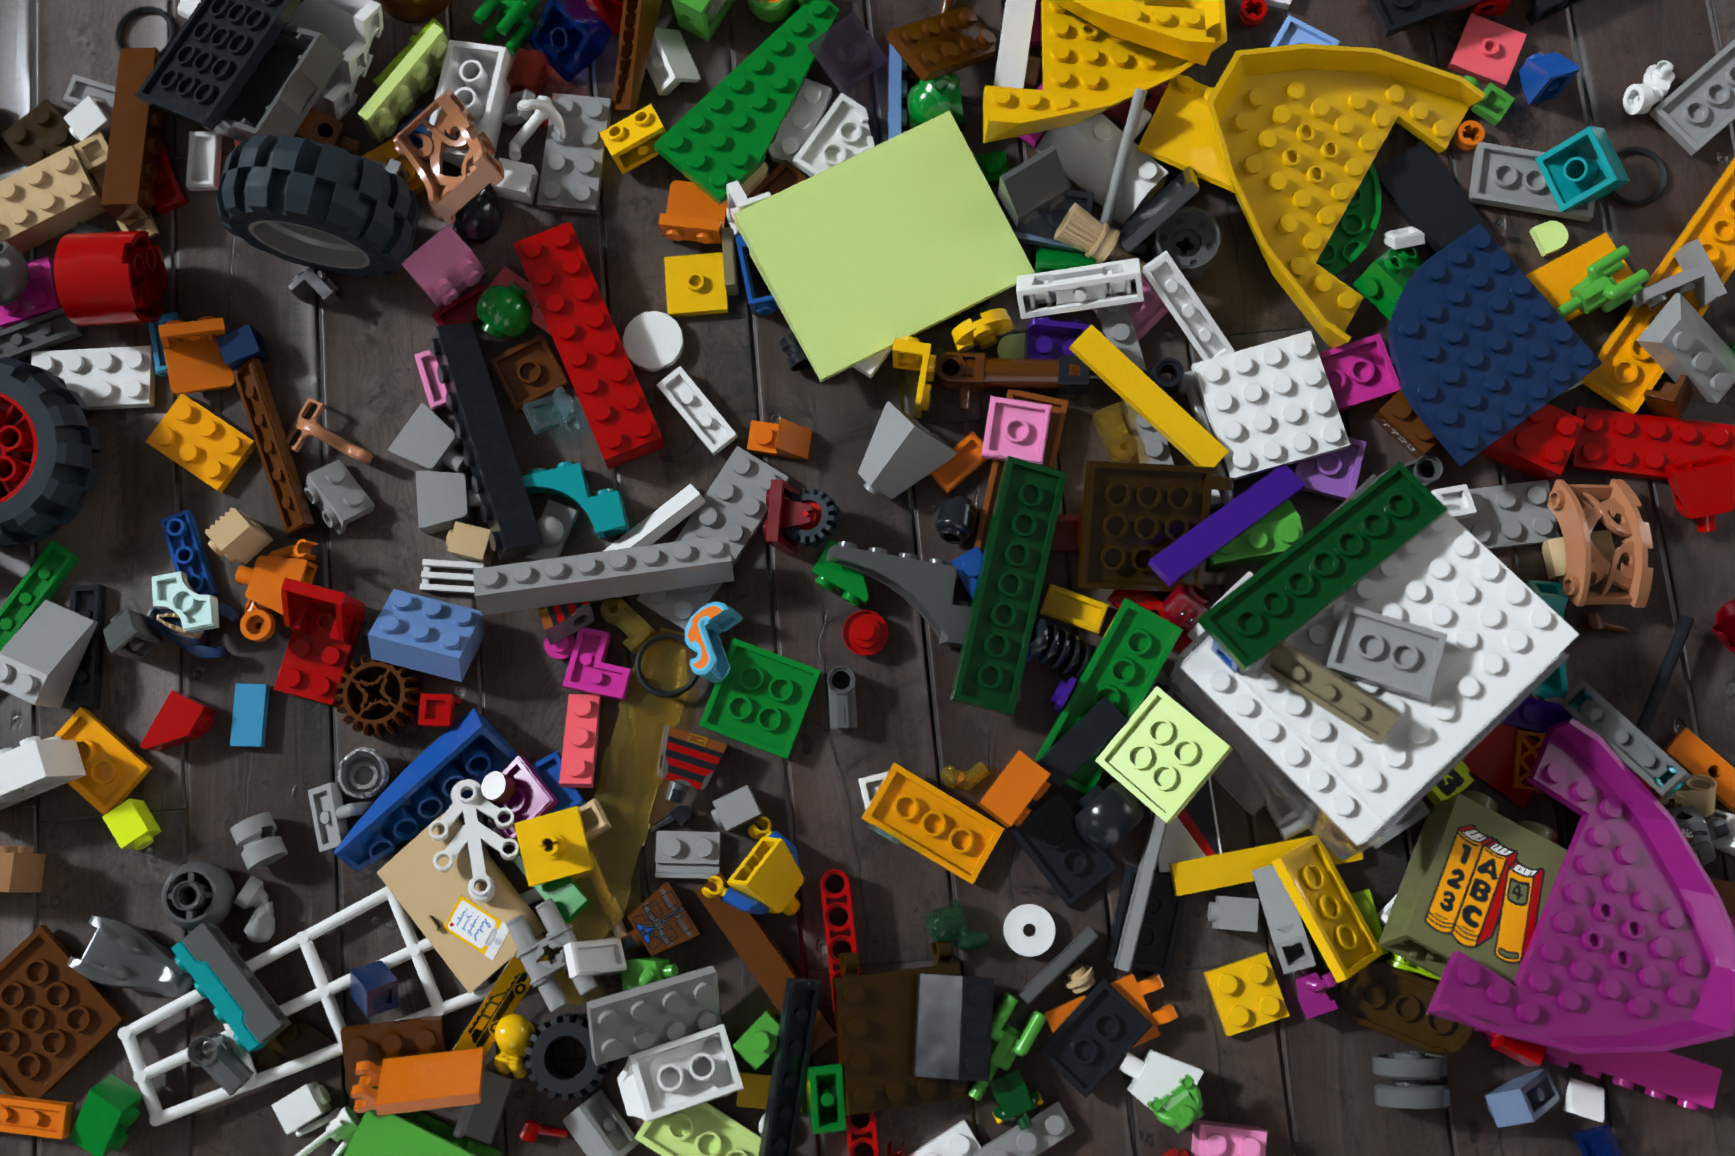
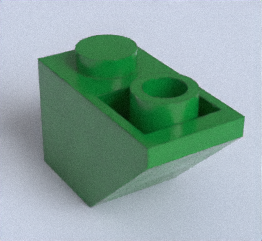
[812,539,870,607]

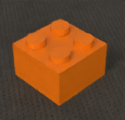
[977,750,1051,829]

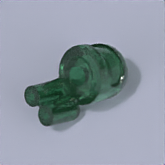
[926,899,990,951]

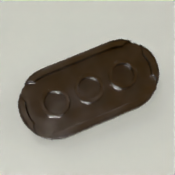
[1340,961,1474,1055]

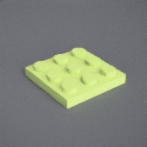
[1095,686,1233,825]

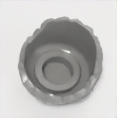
[337,747,389,799]

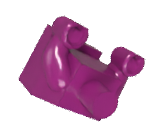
[1296,967,1338,1020]

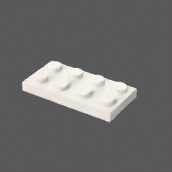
[31,346,155,410]

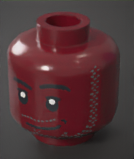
[1162,583,1210,631]

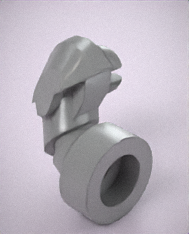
[233,875,275,943]

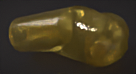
[941,761,990,790]

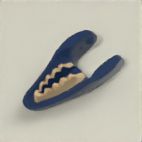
[146,601,242,658]

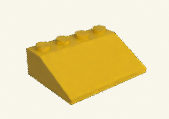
[1137,74,1235,193]

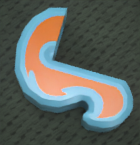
[685,601,743,683]

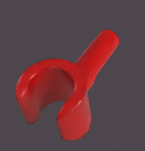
[519,1119,568,1143]

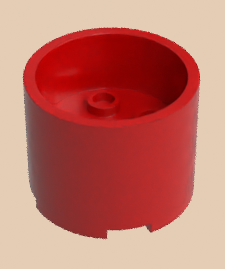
[54,231,168,326]

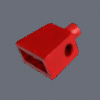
[1664,454,1735,532]

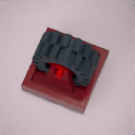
[763,479,842,555]

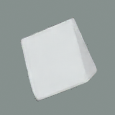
[1562,1078,1604,1123]

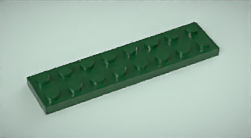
[950,456,1067,716]
[1197,462,1448,672]

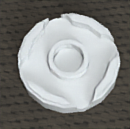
[623,311,684,372]

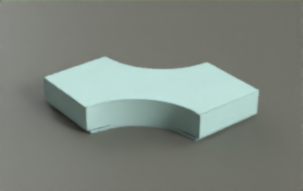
[152,571,219,633]

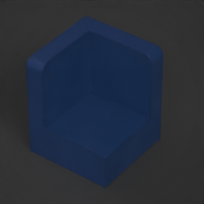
[216,324,270,371]
[350,960,398,1018]

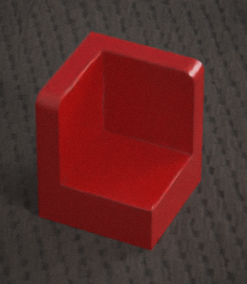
[418,693,461,728]

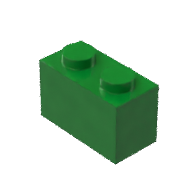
[69,1074,144,1156]

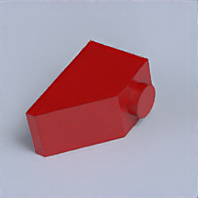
[139,690,216,752]

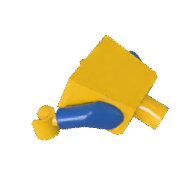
[702,817,804,916]

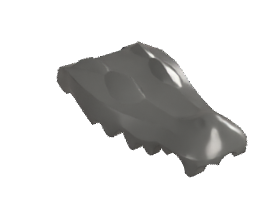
[66,914,194,999]

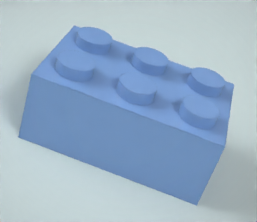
[368,589,485,682]

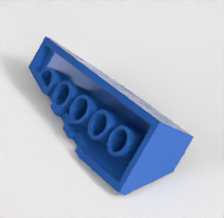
[334,708,518,872]

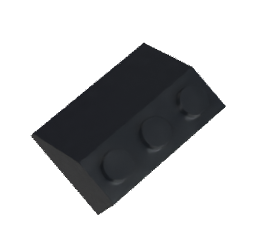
[913,974,994,1081]

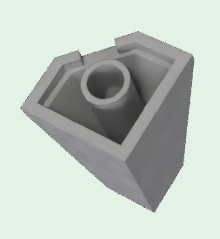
[858,401,957,499]

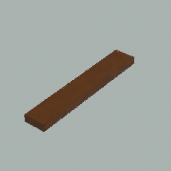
[233,358,314,537]

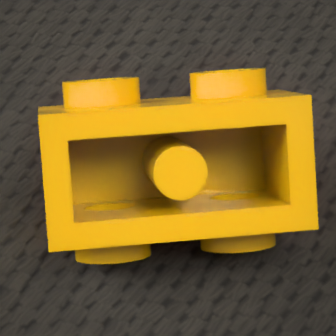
[599,104,667,175]

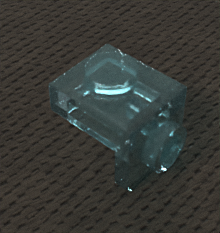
[522,386,575,435]

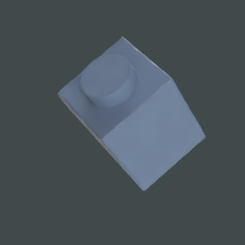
[1484,1068,1560,1128]

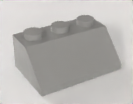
[1636,293,1735,403]

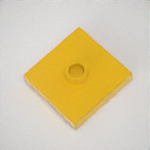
[664,252,729,317]

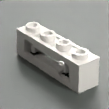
[1016,258,1144,319]

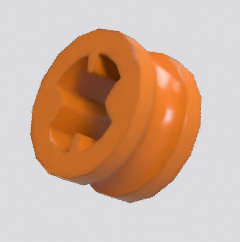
[1453,120,1485,152]

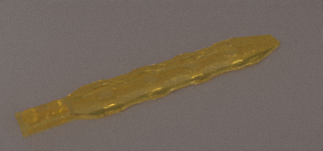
[555,627,688,1006]

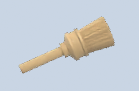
[1053,202,1147,277]

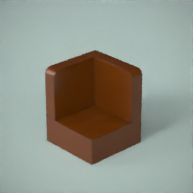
[1643,374,1694,420]

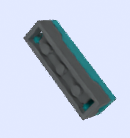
[1559,680,1692,800]
[171,922,292,1052]

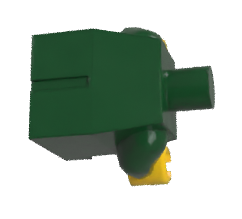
[989,1069,1043,1131]

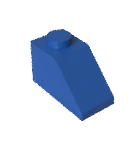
[1517,52,1579,105]

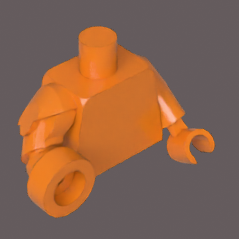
[235,539,318,642]

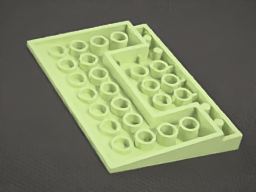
[734,111,1035,382]

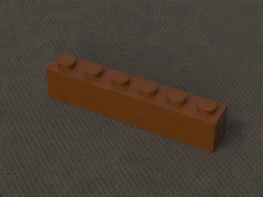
[101,47,164,220]

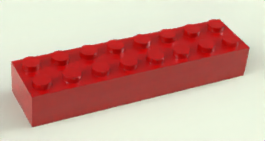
[513,222,665,470]

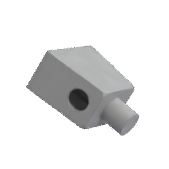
[387,403,466,473]
[415,471,482,534]

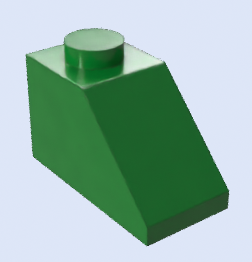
[806,1064,846,1134]

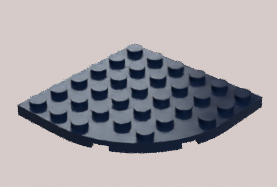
[1389,223,1602,467]

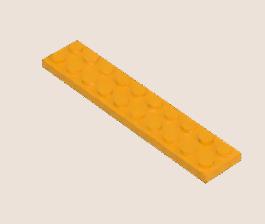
[1581,156,1735,414]

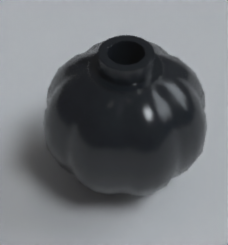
[452,189,502,242]

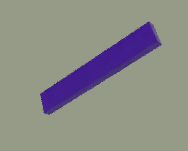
[1148,464,1306,587]

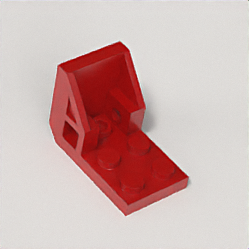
[274,577,365,707]

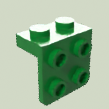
[1353,246,1425,322]

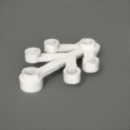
[428,779,519,903]

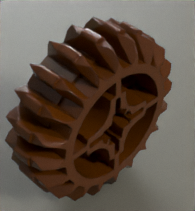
[334,655,423,737]

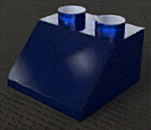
[528,0,613,82]

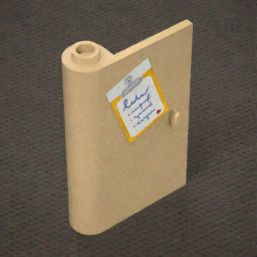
[376,813,547,994]

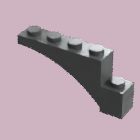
[826,541,972,649]

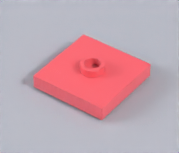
[1447,13,1527,90]

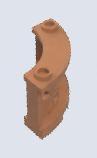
[393,87,505,226]
[1547,479,1653,608]

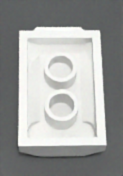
[617,1024,744,1122]

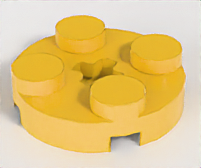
[951,308,1014,353]

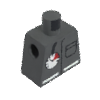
[1666,806,1730,866]

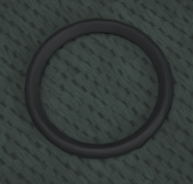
[115,6,176,55]
[1610,146,1668,206]
[635,633,699,698]

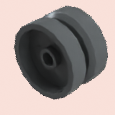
[1372,1051,1452,1109]

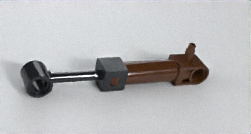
[935,352,1184,411]

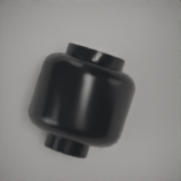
[935,496,979,544]

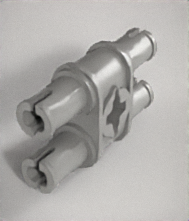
[506,898,598,1012]

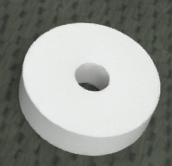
[1003,904,1056,957]

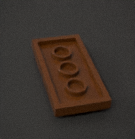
[886,6,999,82]

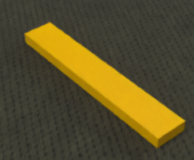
[1069,324,1229,468]
[1168,830,1364,896]

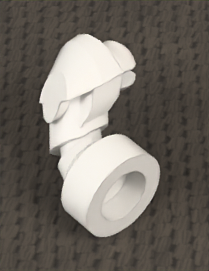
[1623,60,1675,115]

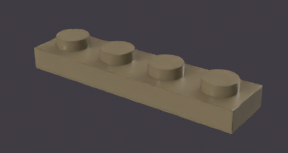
[1260,641,1401,745]

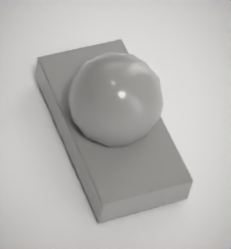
[525,499,579,561]

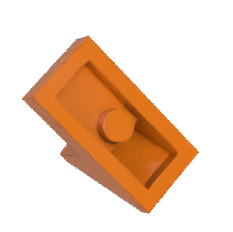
[747,418,812,461]

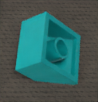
[1535,126,1630,212]

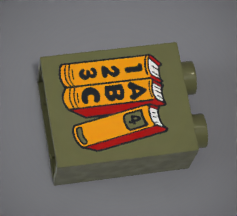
[1378,790,1567,984]

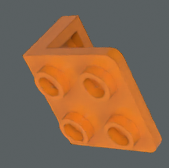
[658,180,726,244]
[158,316,235,395]

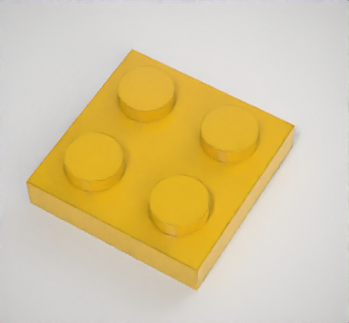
[1203,952,1290,1037]

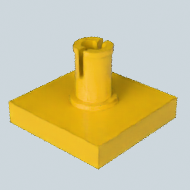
[514,806,594,887]

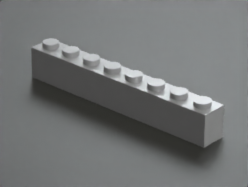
[473,535,734,616]

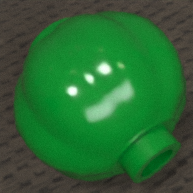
[476,282,533,340]

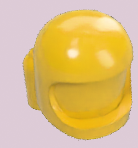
[493,1014,536,1079]

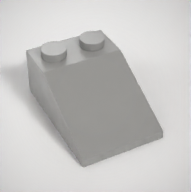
[0,600,98,709]

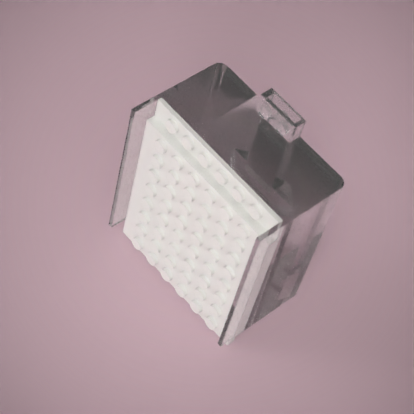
[1169,474,1579,860]

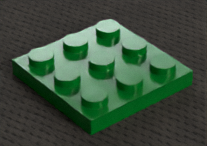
[699,638,822,760]

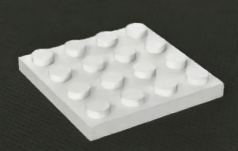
[1191,330,1350,480]

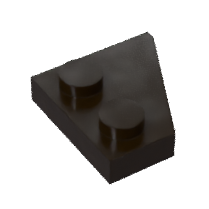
[253,1013,338,1083]

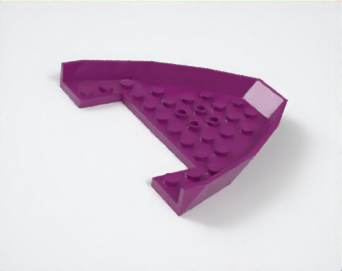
[1426,718,1735,1054]

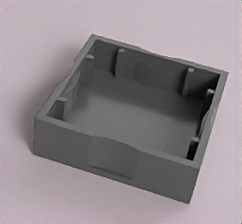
[207,25,345,142]

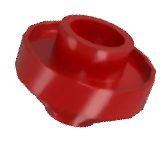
[842,610,888,657]

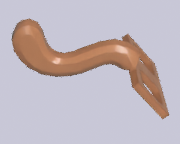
[286,398,374,464]

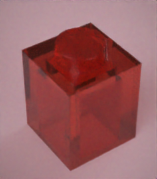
[506,48,552,99]

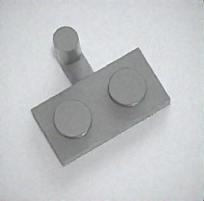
[308,782,375,852]

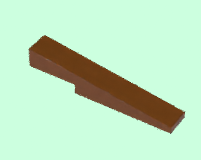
[611,0,662,112]
[695,872,838,1056]

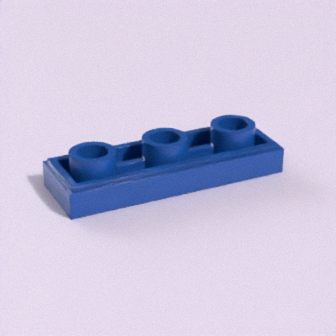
[159,509,220,596]

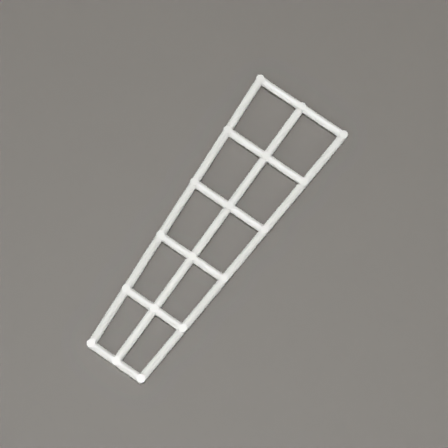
[118,810,627,1127]

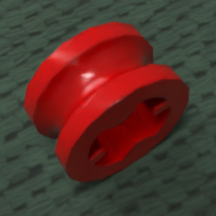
[1238,0,1267,27]

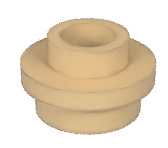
[1064,964,1096,993]

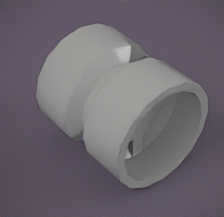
[230,812,288,871]

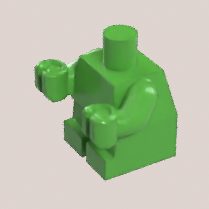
[621,956,678,991]
[1147,1074,1205,1134]

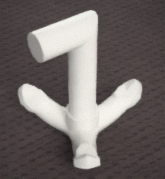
[509,95,566,161]

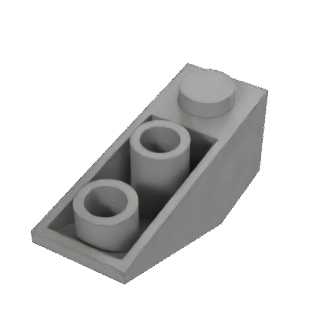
[1252,864,1316,974]

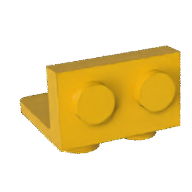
[892,336,936,418]

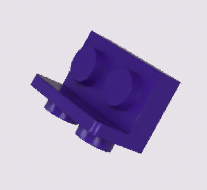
[1024,316,1090,360]

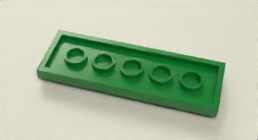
[1034,597,1183,794]

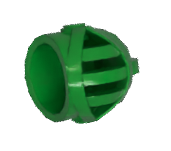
[907,72,965,129]

